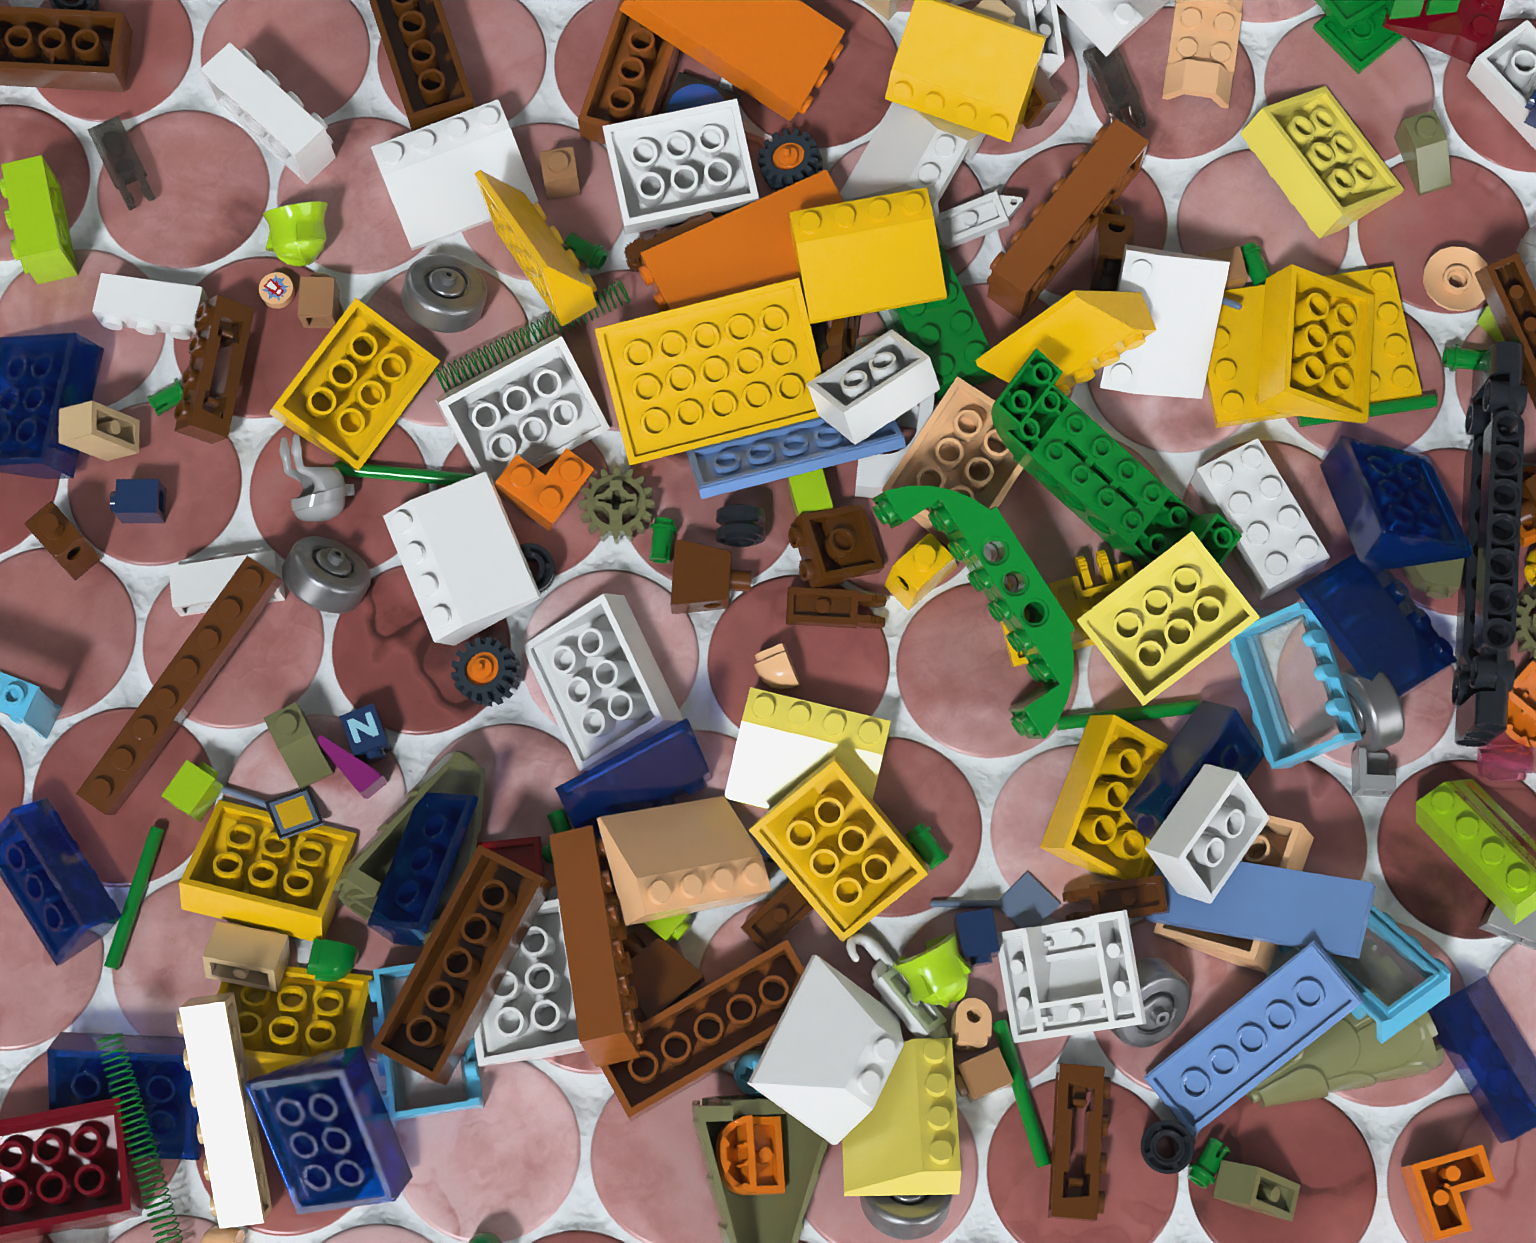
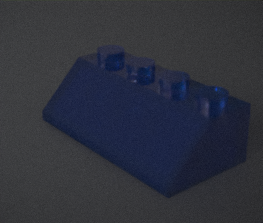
[1123,700,1264,840]
[367,792,479,947]
[0,798,122,966]
[1428,976,1536,1143]

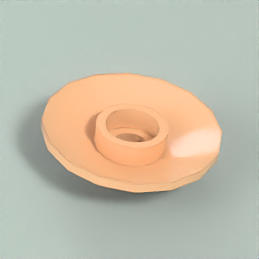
[1423,246,1488,312]

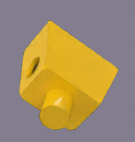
[884,533,958,611]

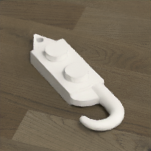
[935,191,1024,250]
[846,933,949,1039]

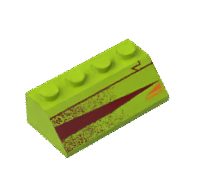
[1416,779,1536,925]

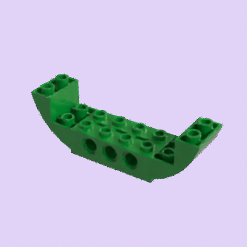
[991,348,1243,567]
[872,486,1075,739]

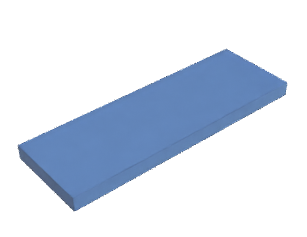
[686,417,906,499]
[1144,861,1376,958]
[1143,940,1365,1136]

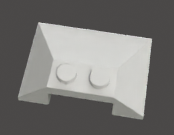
[840,102,986,224]
[997,910,1146,1043]
[747,955,904,1145]

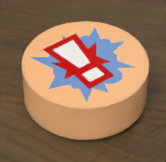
[259,272,295,309]

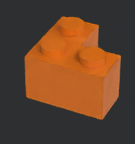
[495,448,594,532]
[1400,1144,1496,1242]

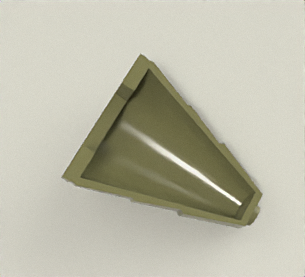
[334,751,485,945]
[1246,938,1444,1108]
[692,1095,828,1243]

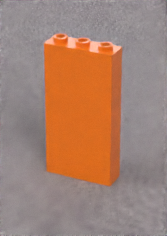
[619,0,845,121]
[638,169,844,312]

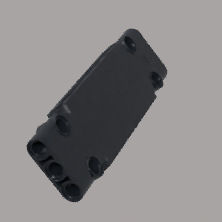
[1452,341,1528,747]

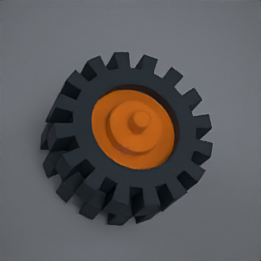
[758,128,823,191]
[451,637,522,707]

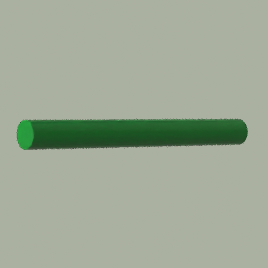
[1297,394,1437,427]
[334,461,475,485]
[1056,699,1200,731]
[104,826,165,970]
[992,1019,1051,1168]

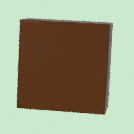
[1023,66,1062,129]

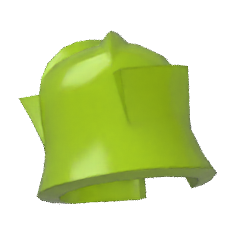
[262,201,328,266]
[891,932,974,1008]

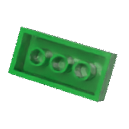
[888,244,995,402]

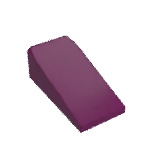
[317,735,387,799]

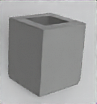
[1351,746,1396,797]

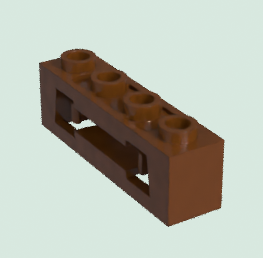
[174,295,255,444]
[1048,1063,1111,1222]

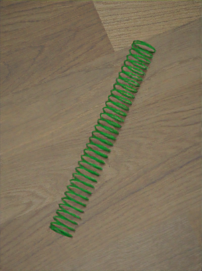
[434,280,630,392]
[95,1033,184,1243]

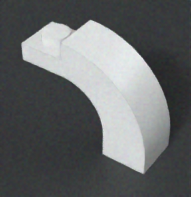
[855,393,938,498]

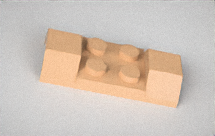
[1162,0,1243,109]

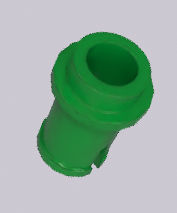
[563,232,608,270]
[1241,242,1272,286]
[1442,344,1488,372]
[147,378,184,416]
[648,517,678,564]
[906,822,949,870]
[1187,1138,1231,1189]

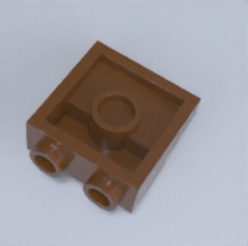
[788,503,884,588]

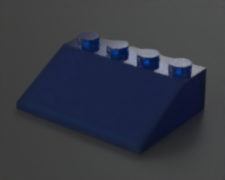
[0,332,104,479]
[1320,435,1473,569]
[1295,546,1458,699]
[555,718,711,837]
[47,1032,202,1160]
[244,1046,413,1214]

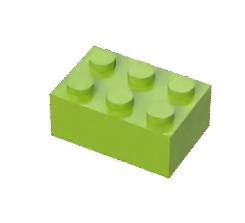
[0,155,78,284]

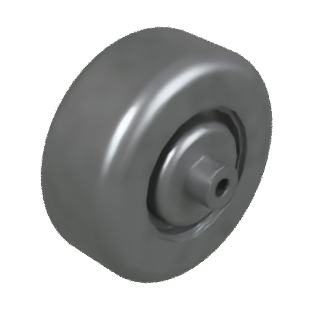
[401,254,487,333]
[282,536,371,614]
[1340,662,1405,752]
[1110,958,1191,1048]
[860,1194,952,1240]

